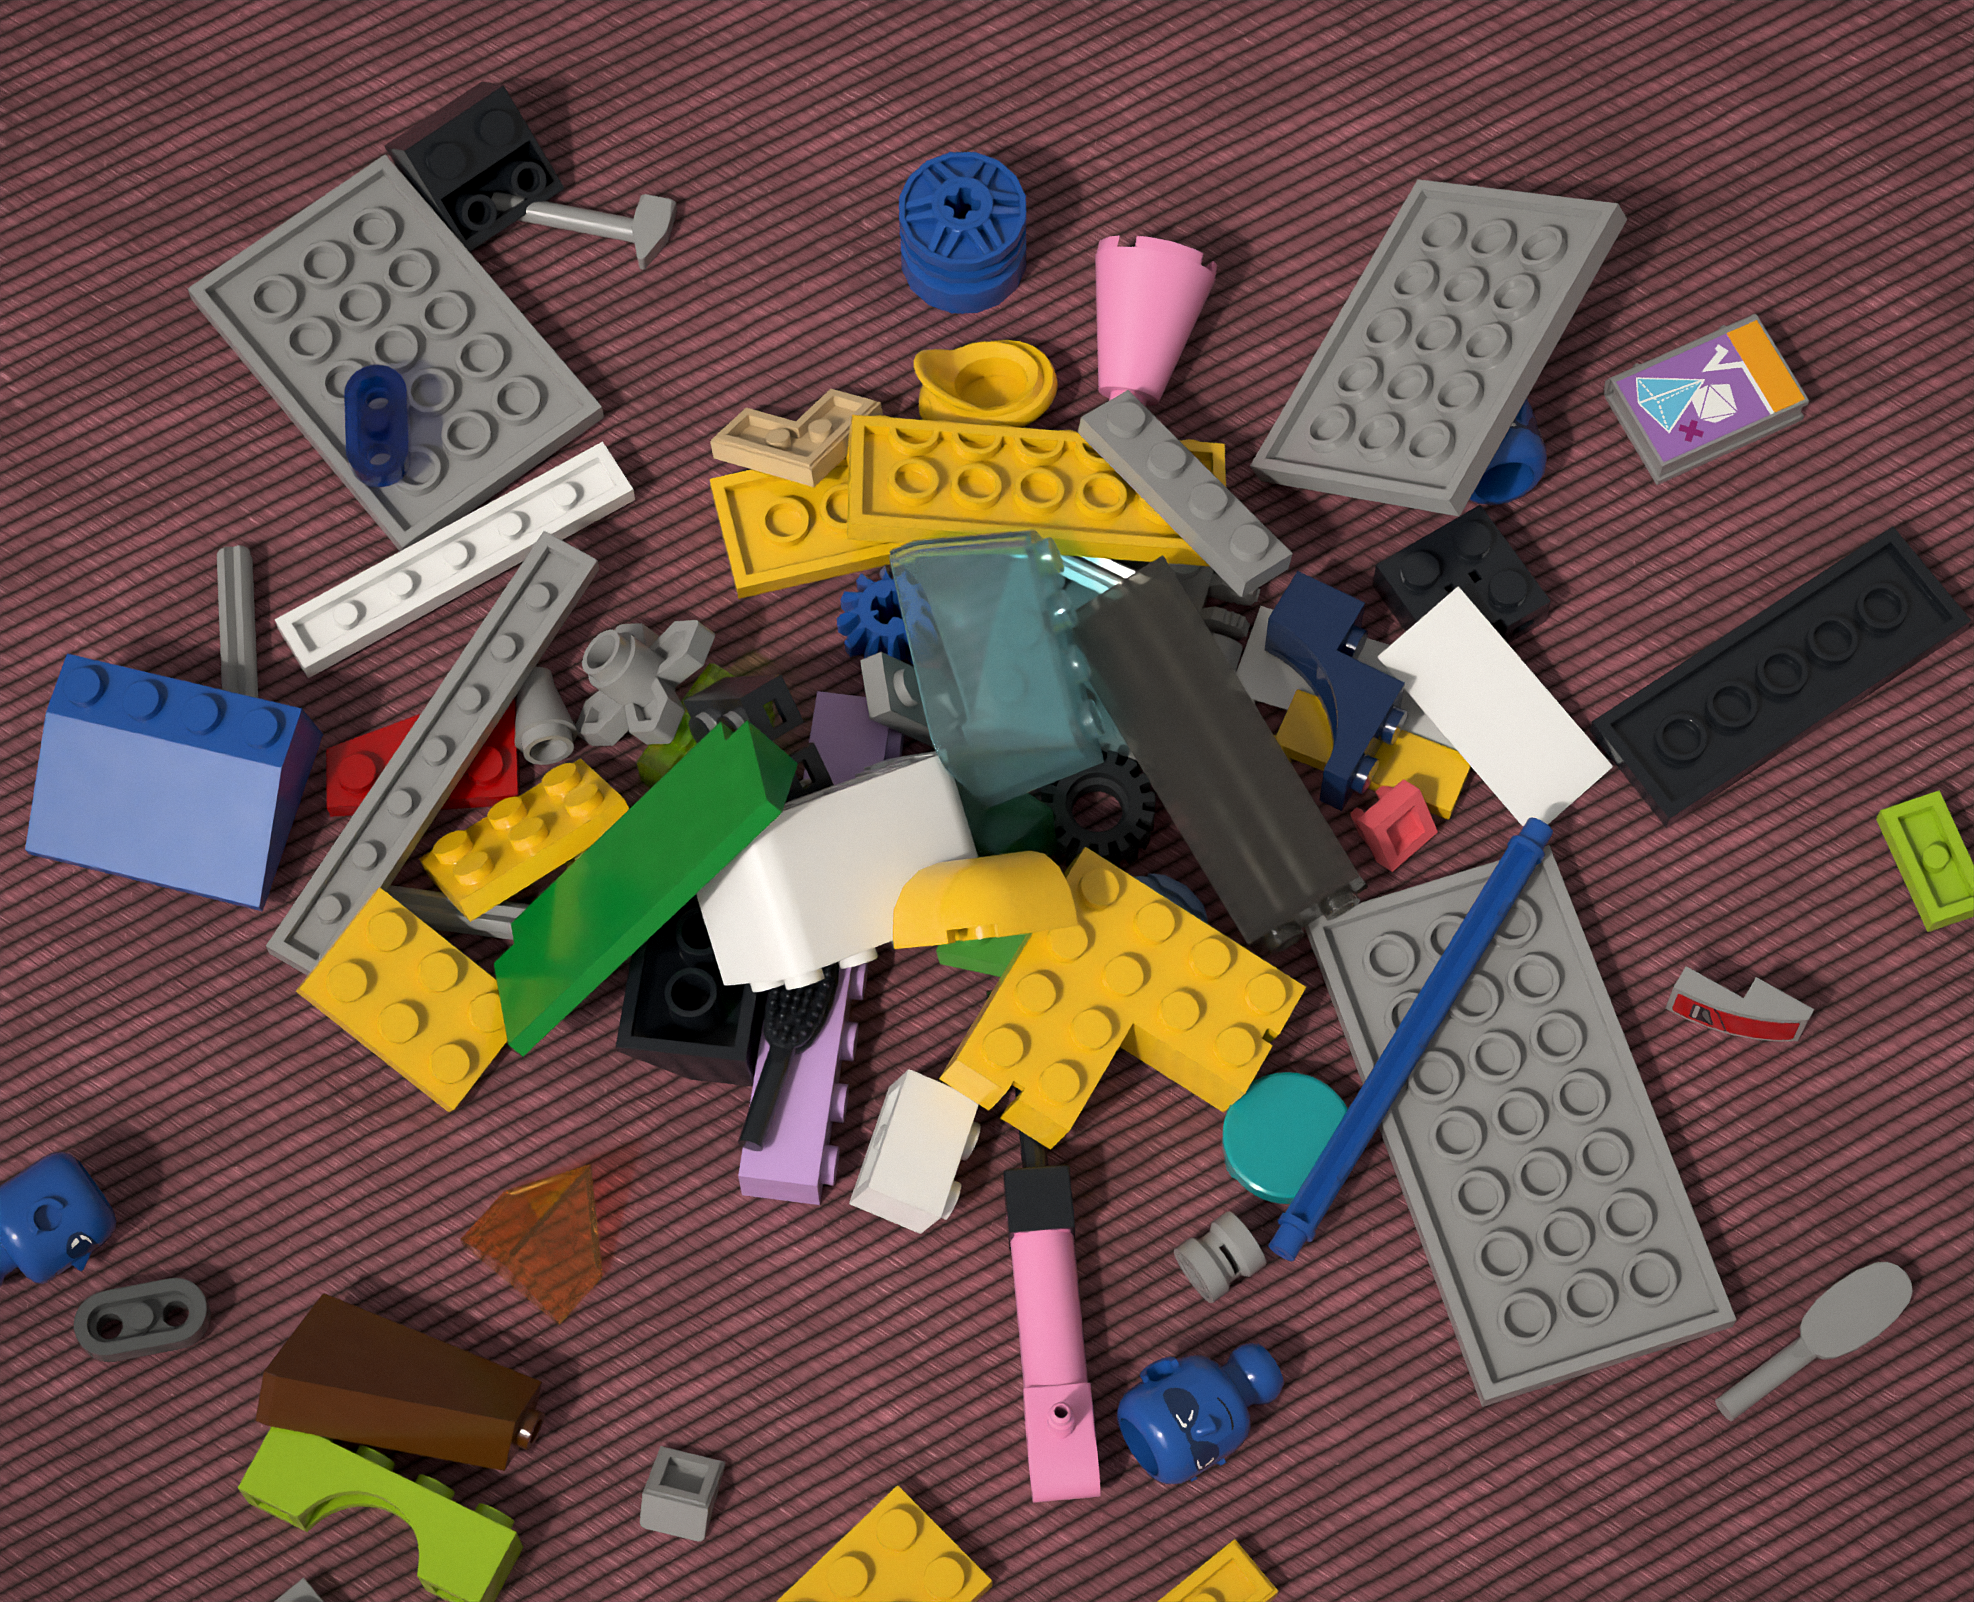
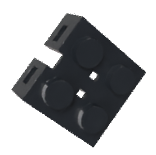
[1372,505,1551,644]
[683,674,834,803]

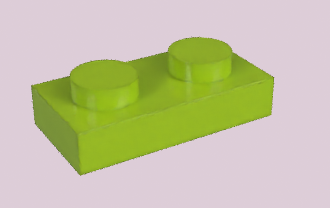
[1876,790,1974,932]

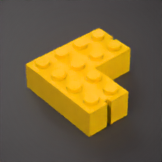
[939,847,1306,1150]

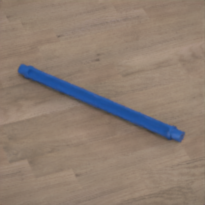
[1268,817,1553,1261]

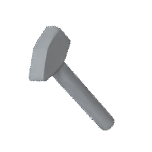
[491,192,677,269]

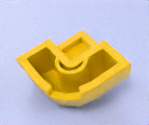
[893,850,1078,949]

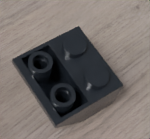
[384,81,565,252]

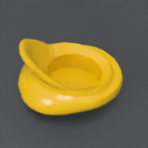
[913,340,1058,428]

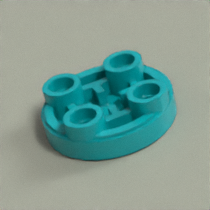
[1222,1072,1348,1204]

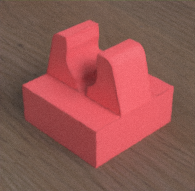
[1350,779,1438,872]

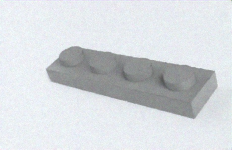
[1078,390,1293,598]

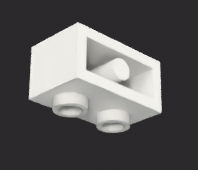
[849,1069,981,1234]

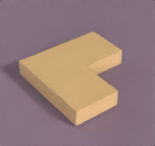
[710,389,883,487]

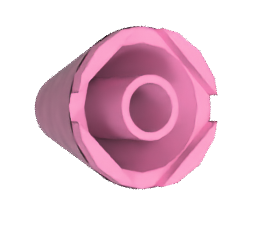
[1095,236,1217,406]

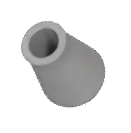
[515,667,577,765]

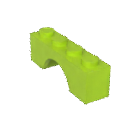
[238,1427,523,1602]

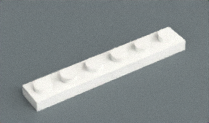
[275,442,635,678]

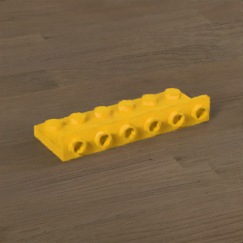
[847,414,1226,566]

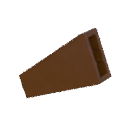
[255,1293,544,1471]

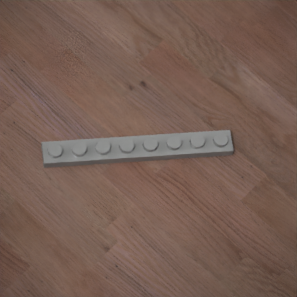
[266,531,600,976]

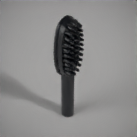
[738,962,839,1152]

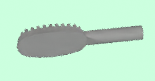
[1715,1262,1913,1421]

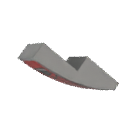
[1665,966,1814,1041]

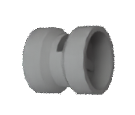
[1174,1211,1266,1303]

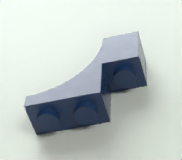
[1264,571,1408,811]

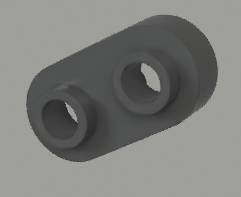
[74,1278,211,1362]

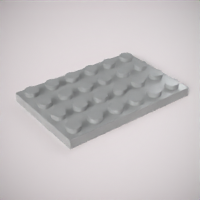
[187,154,604,551]
[1250,179,1627,517]

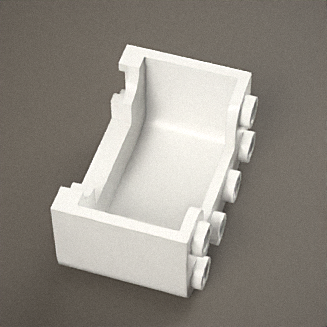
[696,750,978,992]

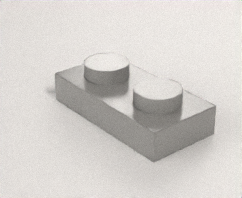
[860,652,961,750]

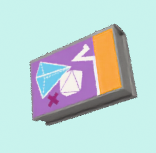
[1604,314,1809,485]

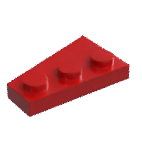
[326,695,520,817]

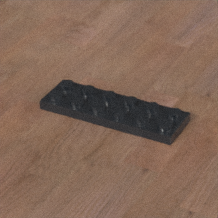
[1589,526,1972,828]

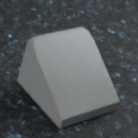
[640,1446,725,1541]

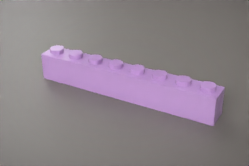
[738,691,904,1205]

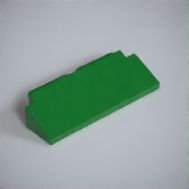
[494,720,798,1057]

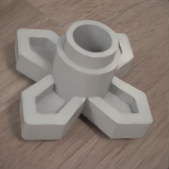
[575,620,715,746]

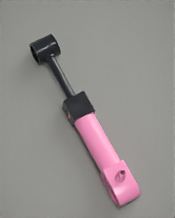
[986,990,1100,1503]

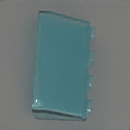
[889,529,1105,808]

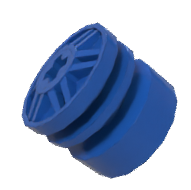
[899,152,1026,313]

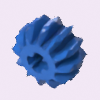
[837,565,944,668]

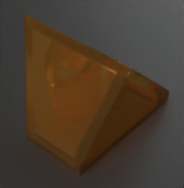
[460,1164,603,1325]

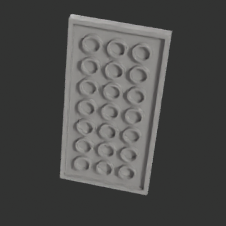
[1305,845,1736,1407]

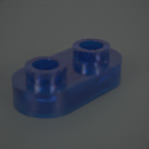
[344,365,412,487]

